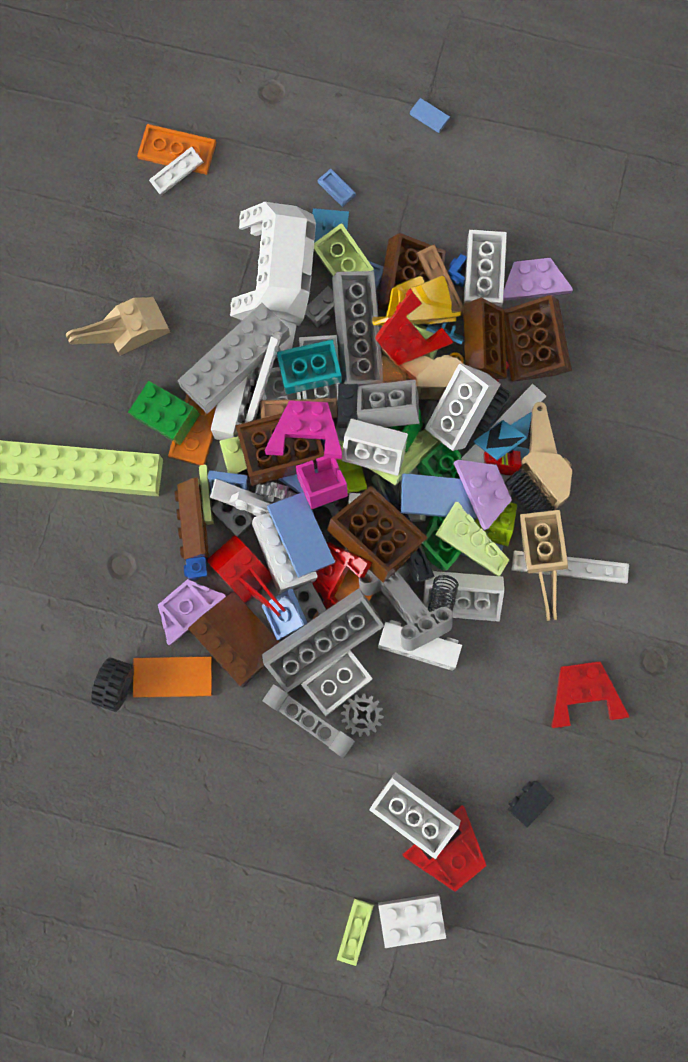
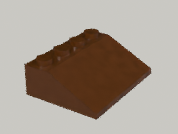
[378,233,446,312]
[504,295,572,382]
[236,413,324,486]
[327,486,428,583]
[188,591,280,687]

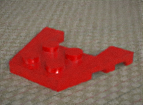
[375,288,453,366]
[312,542,372,609]
[551,661,629,728]
[402,805,487,892]

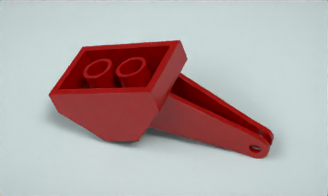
[206,535,286,617]

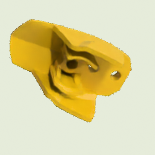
[372,276,461,325]

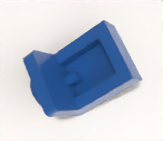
[448,254,467,287]
[184,557,207,581]

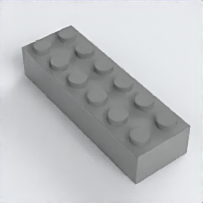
[332,271,384,386]
[177,303,290,414]
[262,588,384,693]

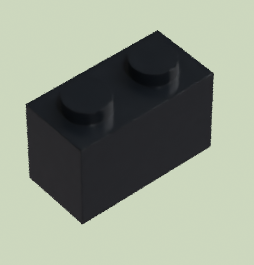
[338,384,358,428]
[507,781,554,828]

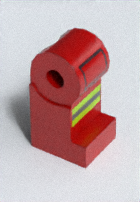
[483,451,522,476]

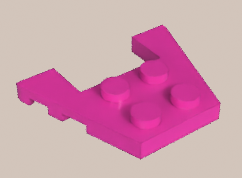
[265,400,342,459]

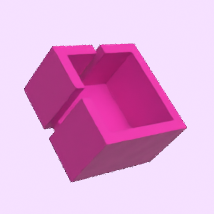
[296,456,348,509]

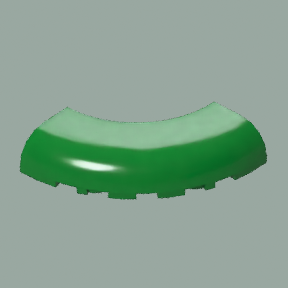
[416,442,462,571]

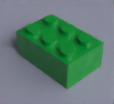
[128,381,200,445]

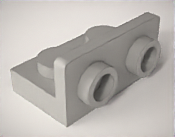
[304,286,335,328]

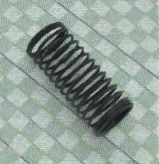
[505,468,555,514]
[425,575,459,634]

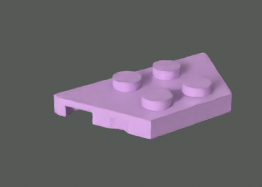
[503,258,573,301]
[454,460,512,531]
[158,579,226,646]

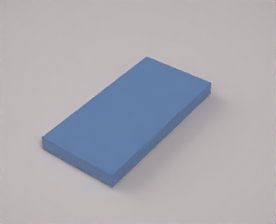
[401,473,477,520]
[267,492,335,578]

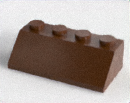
[463,297,507,379]
[175,478,209,561]

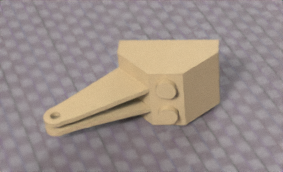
[66,297,170,356]
[381,347,463,400]
[520,402,572,510]
[520,510,568,621]

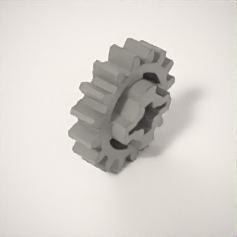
[255,482,296,504]
[341,694,384,737]

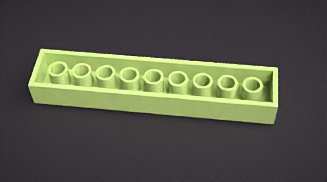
[0,440,163,496]

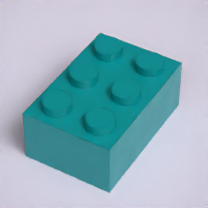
[277,340,342,395]

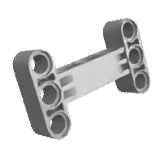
[359,562,453,651]
[262,684,355,758]

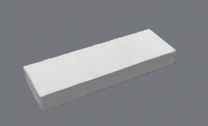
[149,147,204,196]

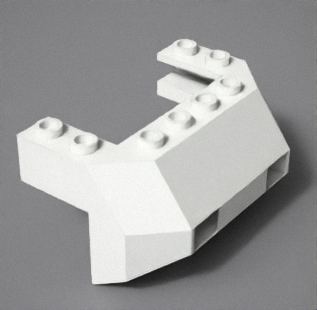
[230,202,316,326]

